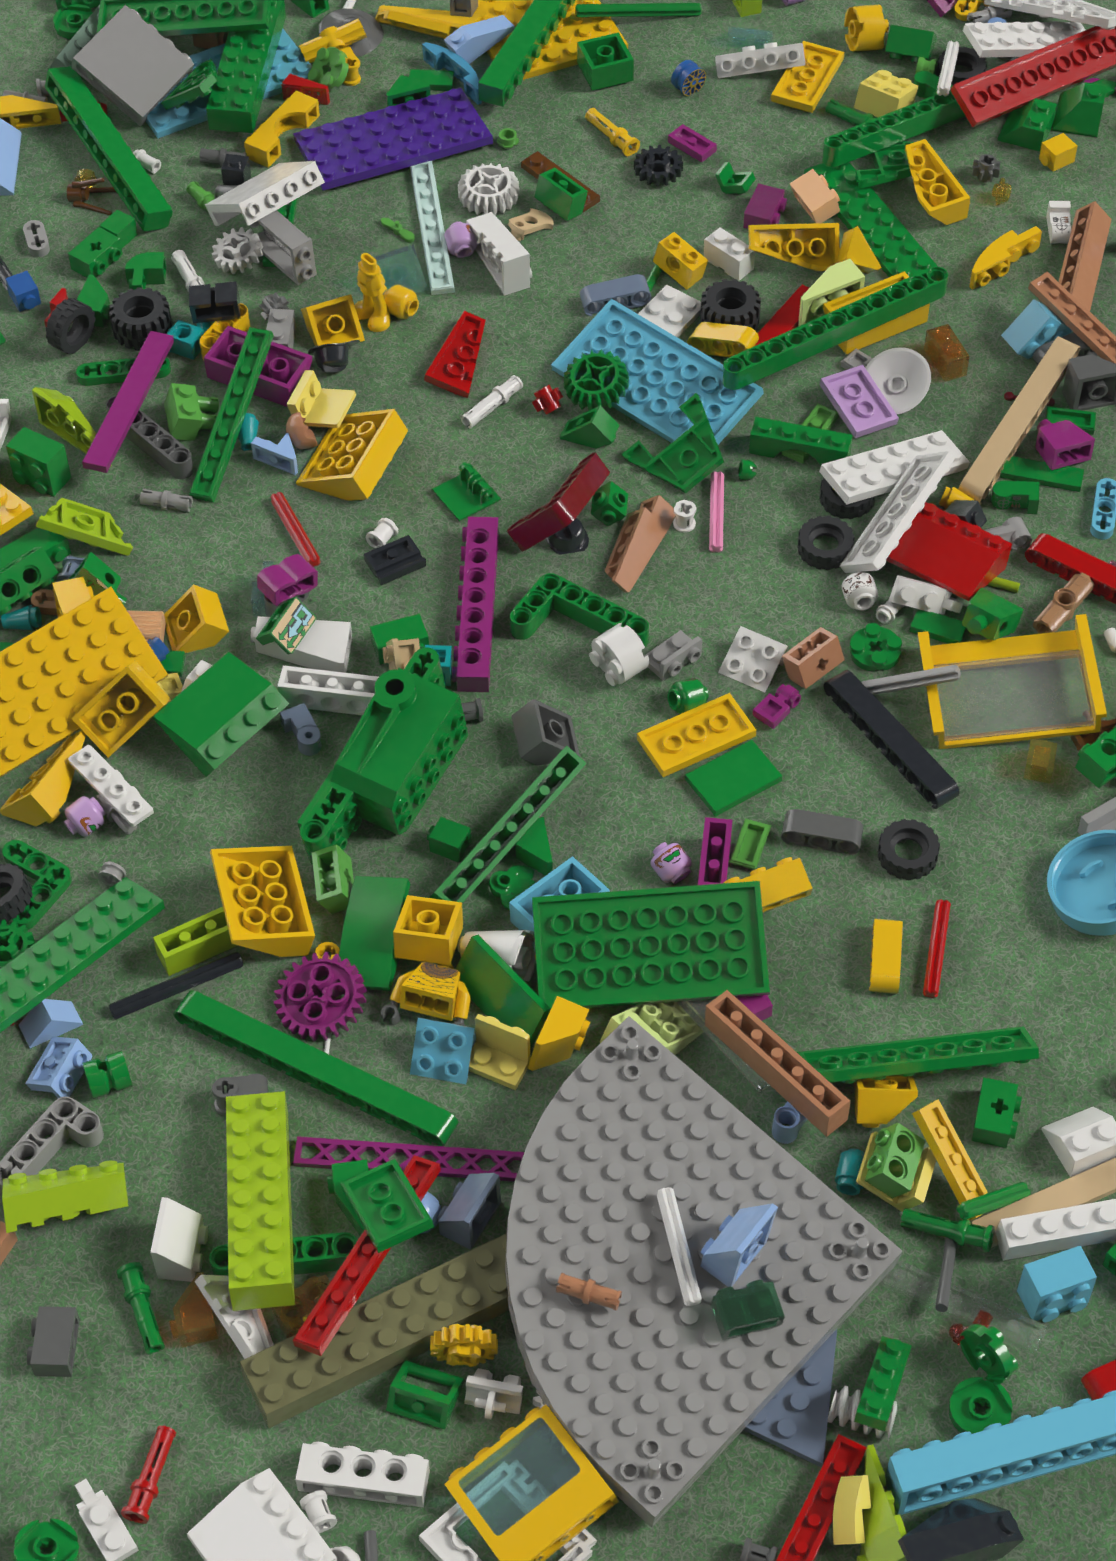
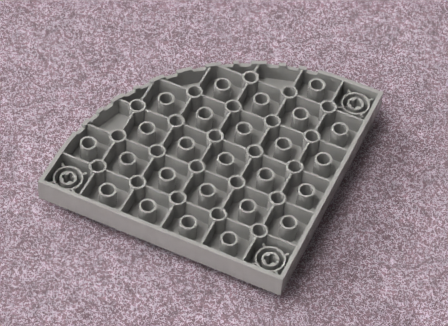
[505,1016,902,1528]

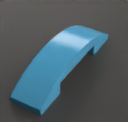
[422,42,482,105]

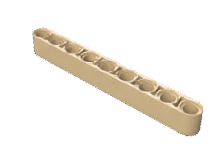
[958,336,1080,505]

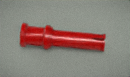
[121,1425,176,1524]

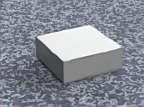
[841,349,873,370]

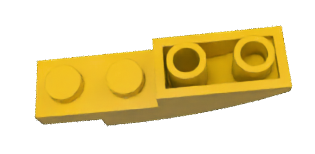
[969,226,1042,290]

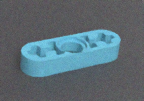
[1090,478,1116,540]

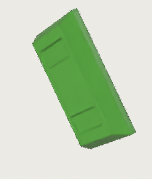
[729,818,771,870]

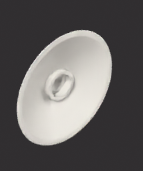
[865,348,931,414]

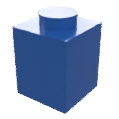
[5,271,41,312]

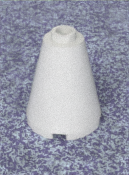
[458,930,537,982]

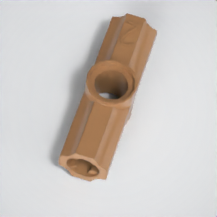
[1033,573,1094,634]

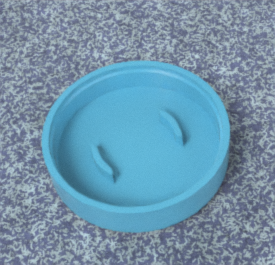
[1047,830,1116,936]

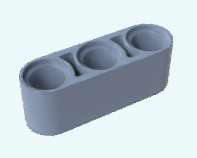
[580,274,651,316]

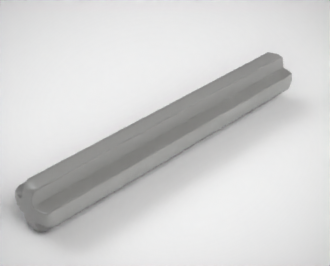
[862,665,961,695]

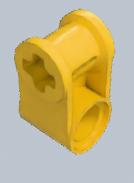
[339,46,361,86]

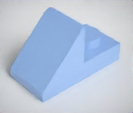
[251,433,298,475]

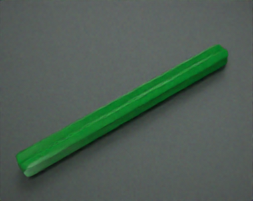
[575,3,702,18]

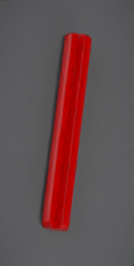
[270,492,320,567]
[923,899,951,998]

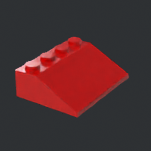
[886,502,1012,601]

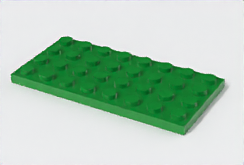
[532,881,770,1008]

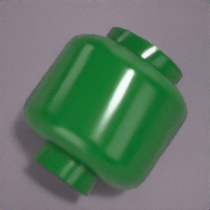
[667,678,709,714]

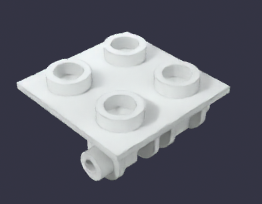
[718,626,788,693]

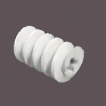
[827,1386,897,1441]

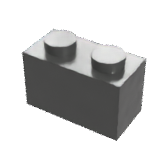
[27,1306,80,1377]

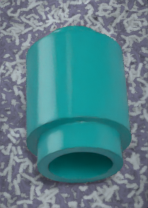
[835,1148,865,1195]

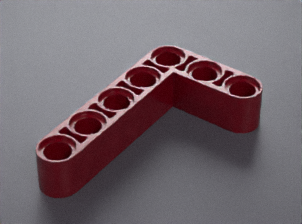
[506,452,610,552]

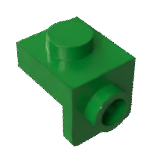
[715,162,756,194]

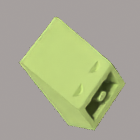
[600,1002,706,1055]

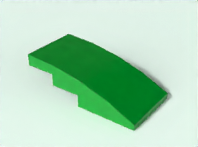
[337,876,411,991]

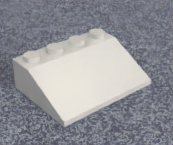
[187,1468,337,1561]

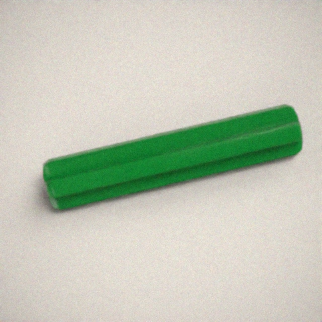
[957,1182,1031,1220]

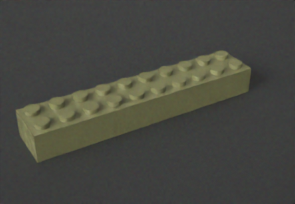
[240,1233,509,1428]

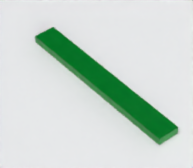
[189,327,274,503]

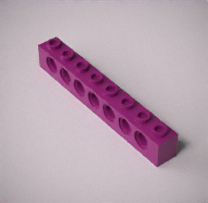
[452,517,499,692]

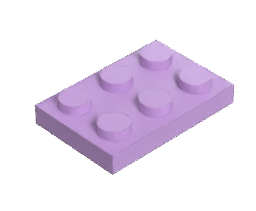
[819,365,899,438]

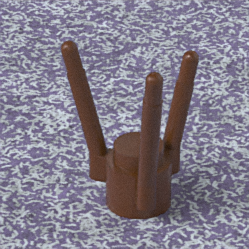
[67,178,116,215]

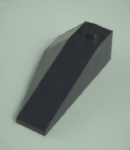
[898,1498,1024,1561]

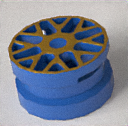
[671,60,706,96]

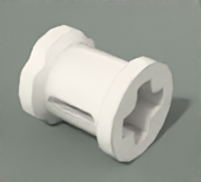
[673,500,696,533]
[366,518,399,549]
[300,1490,337,1533]

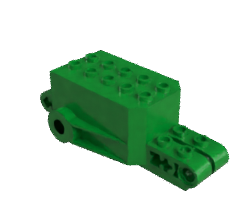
[297,647,468,865]

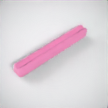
[709,471,724,553]

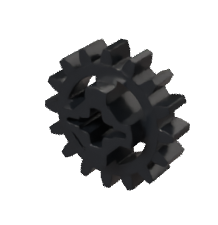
[634,145,683,186]

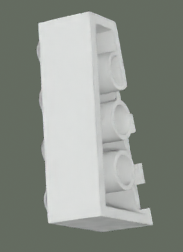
[466,212,532,296]

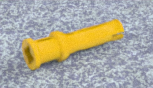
[585,108,640,157]

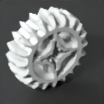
[458,163,520,216]

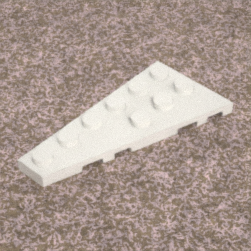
[984,0,1116,30]

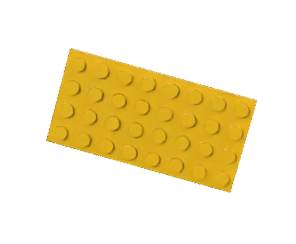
[0,587,168,778]

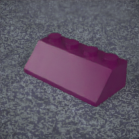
[204,326,313,407]

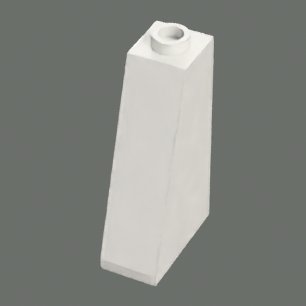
[251,616,352,673]

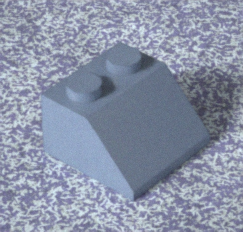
[437,1173,501,1250]

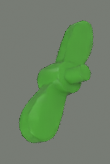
[381,218,415,242]

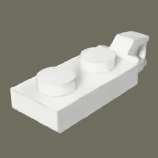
[889,575,963,614]
[75,1479,139,1561]

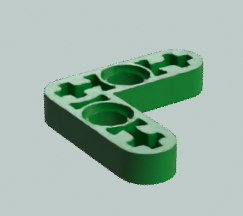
[2,840,72,930]

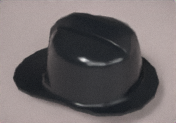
[308,340,360,373]
[545,518,589,555]

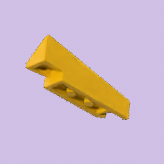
[375,5,482,39]

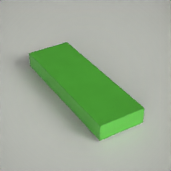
[782,404,839,464]

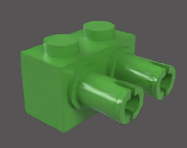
[164,383,219,441]

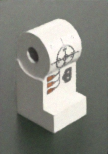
[1046,201,1071,244]

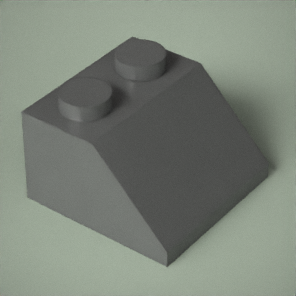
[1062,354,1116,411]
[512,699,580,765]

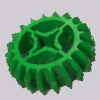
[563,349,629,410]

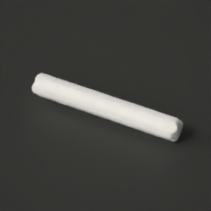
[937,41,959,96]
[657,1187,702,1306]

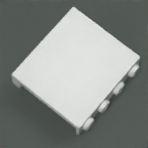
[205,161,325,226]

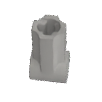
[985,517,1032,550]

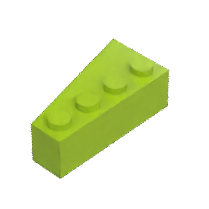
[2,1161,128,1233]

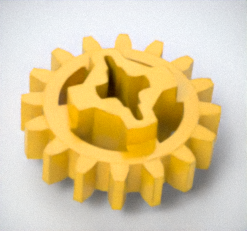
[430,1323,498,1367]

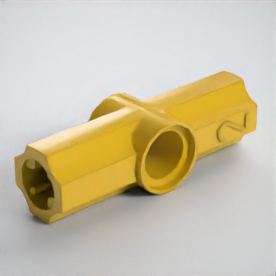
[299,19,367,63]

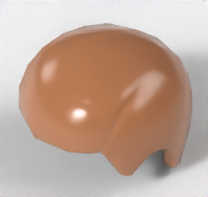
[286,412,318,449]

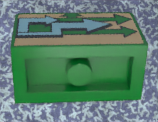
[256,596,316,655]

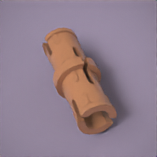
[556,1273,622,1311]

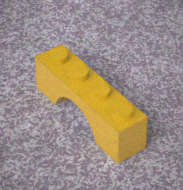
[244,91,320,168]

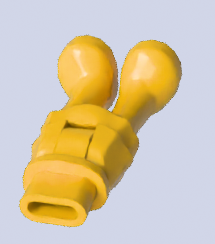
[355,253,391,332]

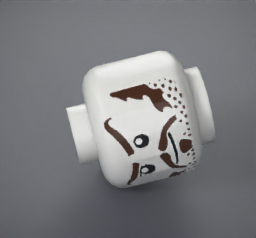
[842,572,878,610]

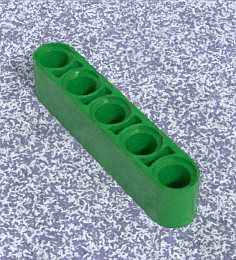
[209,1232,358,1276]

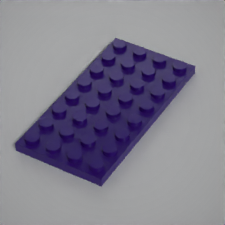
[293,88,493,191]

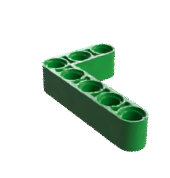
[510,573,649,647]

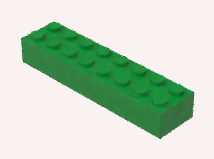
[206,0,286,133]

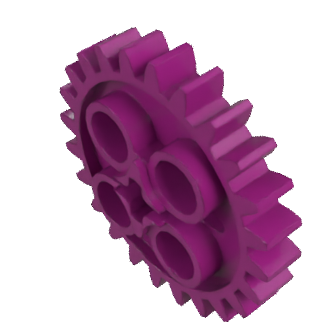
[273,952,367,1042]

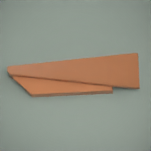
[605,495,675,593]

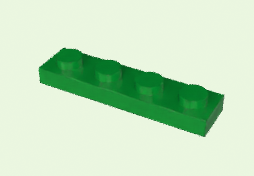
[854,1336,912,1432]

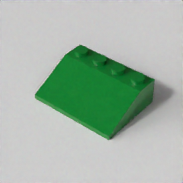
[152,652,289,777]

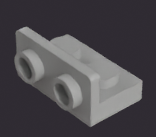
[644,630,702,681]

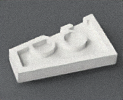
[195,1275,273,1359]

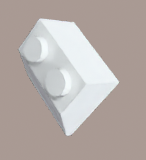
[1041,1107,1116,1177]
[150,1197,208,1282]

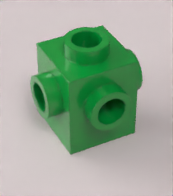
[591,481,628,526]

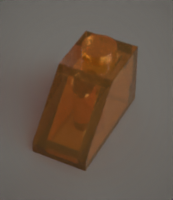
[169,1272,218,1348]

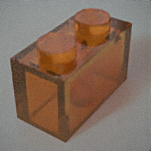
[924,324,970,382]

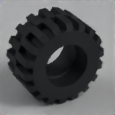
[700,279,761,331]
[109,287,172,350]

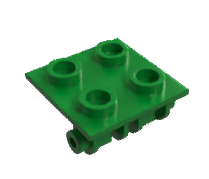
[432,462,501,521]

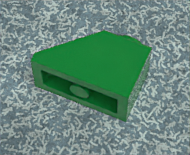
[77,274,110,328]
[559,405,620,449]

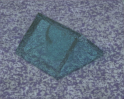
[374,244,428,294]

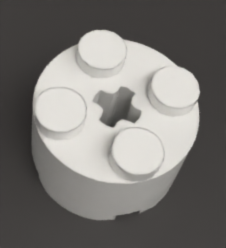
[589,623,649,686]

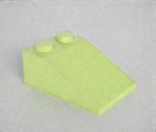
[798,259,865,327]

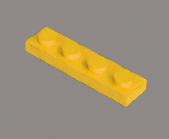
[912,1099,988,1221]

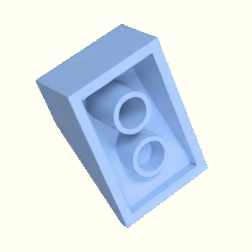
[700,1203,778,1289]

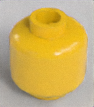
[383,285,419,319]

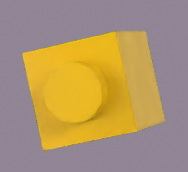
[1039,133,1077,172]

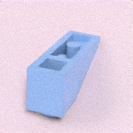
[444,15,515,64]

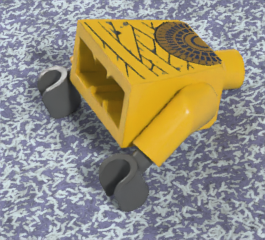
[381,962,471,1026]

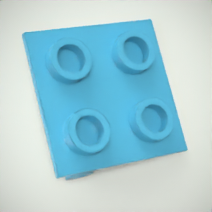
[410,1018,476,1084]

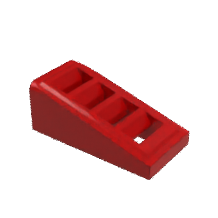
[281,73,330,105]

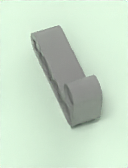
[0,1097,104,1196]

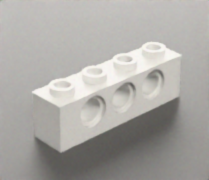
[278,666,379,715]
[295,1442,430,1507]

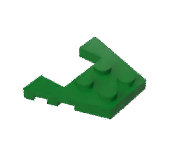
[855,141,914,189]
[622,393,724,493]

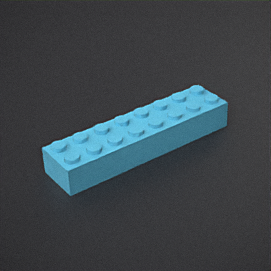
[885,1390,1116,1515]

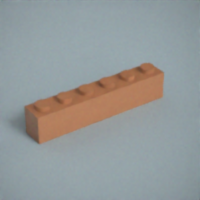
[1059,201,1112,311]
[705,990,850,1137]

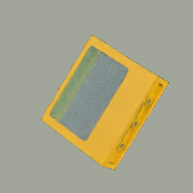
[444,1404,619,1561]

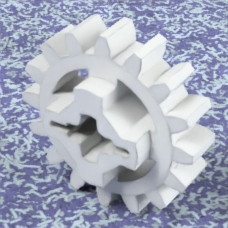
[212,227,263,274]

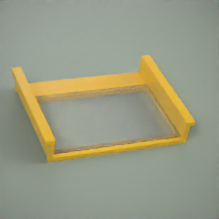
[918,614,1107,749]

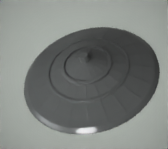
[319,8,384,57]

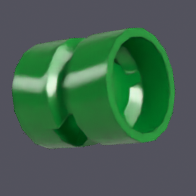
[82,1050,133,1099]

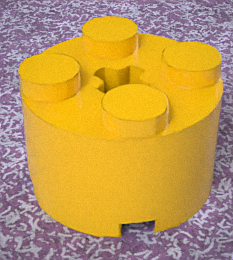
[844,5,889,51]

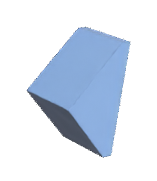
[19,999,83,1048]

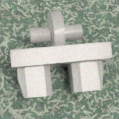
[465,1368,523,1420]

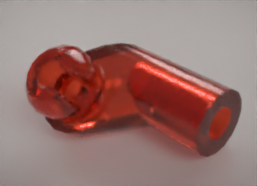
[949,1310,993,1345]

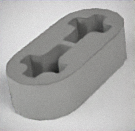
[23,220,50,257]

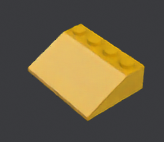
[296,409,408,501]
[210,846,315,957]

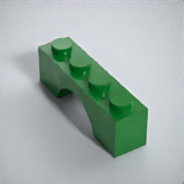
[749,417,853,466]

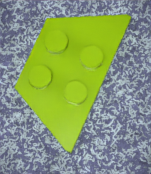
[36,498,133,556]

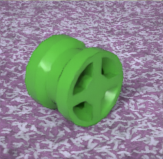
[915,57,937,75]

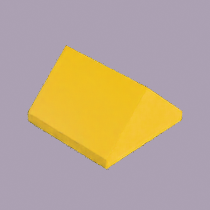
[836,226,882,274]

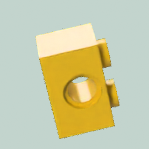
[653,232,708,290]

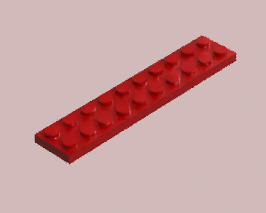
[950,26,1116,127]

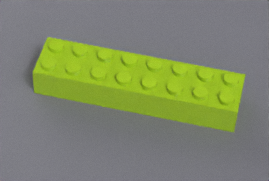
[226,1091,295,1311]

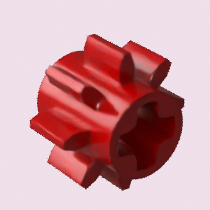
[532,385,563,415]

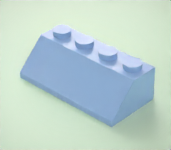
[0,118,22,196]

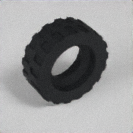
[936,46,987,85]
[46,298,95,354]
[819,477,875,519]
[797,516,855,570]
[878,819,940,880]
[0,863,33,923]

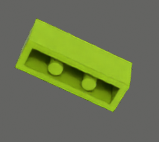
[153,907,238,976]

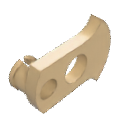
[508,208,554,241]

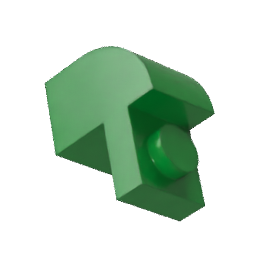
[125,252,167,290]

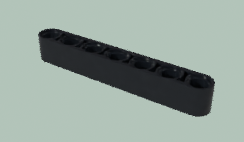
[823,670,960,809]

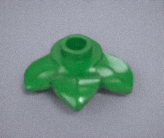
[489,865,536,910]

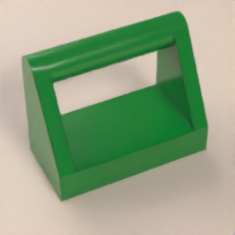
[386,1360,464,1430]

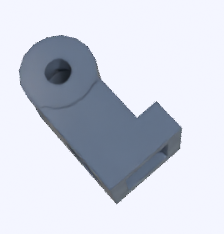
[280,703,321,756]

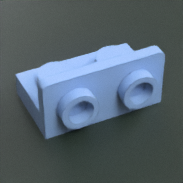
[25,1037,92,1098]

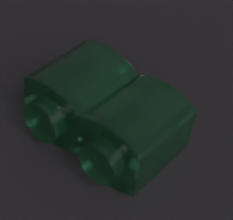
[711,1280,785,1339]

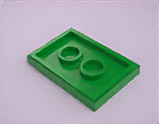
[685,740,783,817]
[341,1159,434,1253]

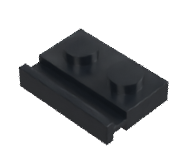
[364,535,426,585]

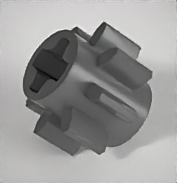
[972,154,1001,182]
[259,292,290,321]

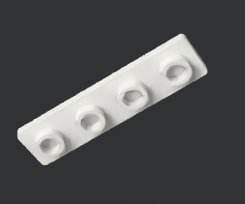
[715,42,805,78]
[68,745,154,827]

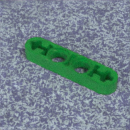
[76,357,171,386]

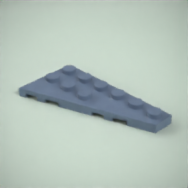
[744,1329,837,1468]

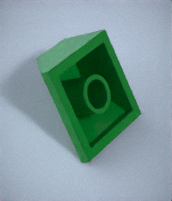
[1052,82,1107,137]

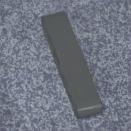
[106,396,194,479]

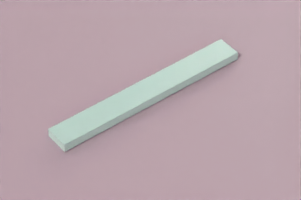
[410,161,455,295]

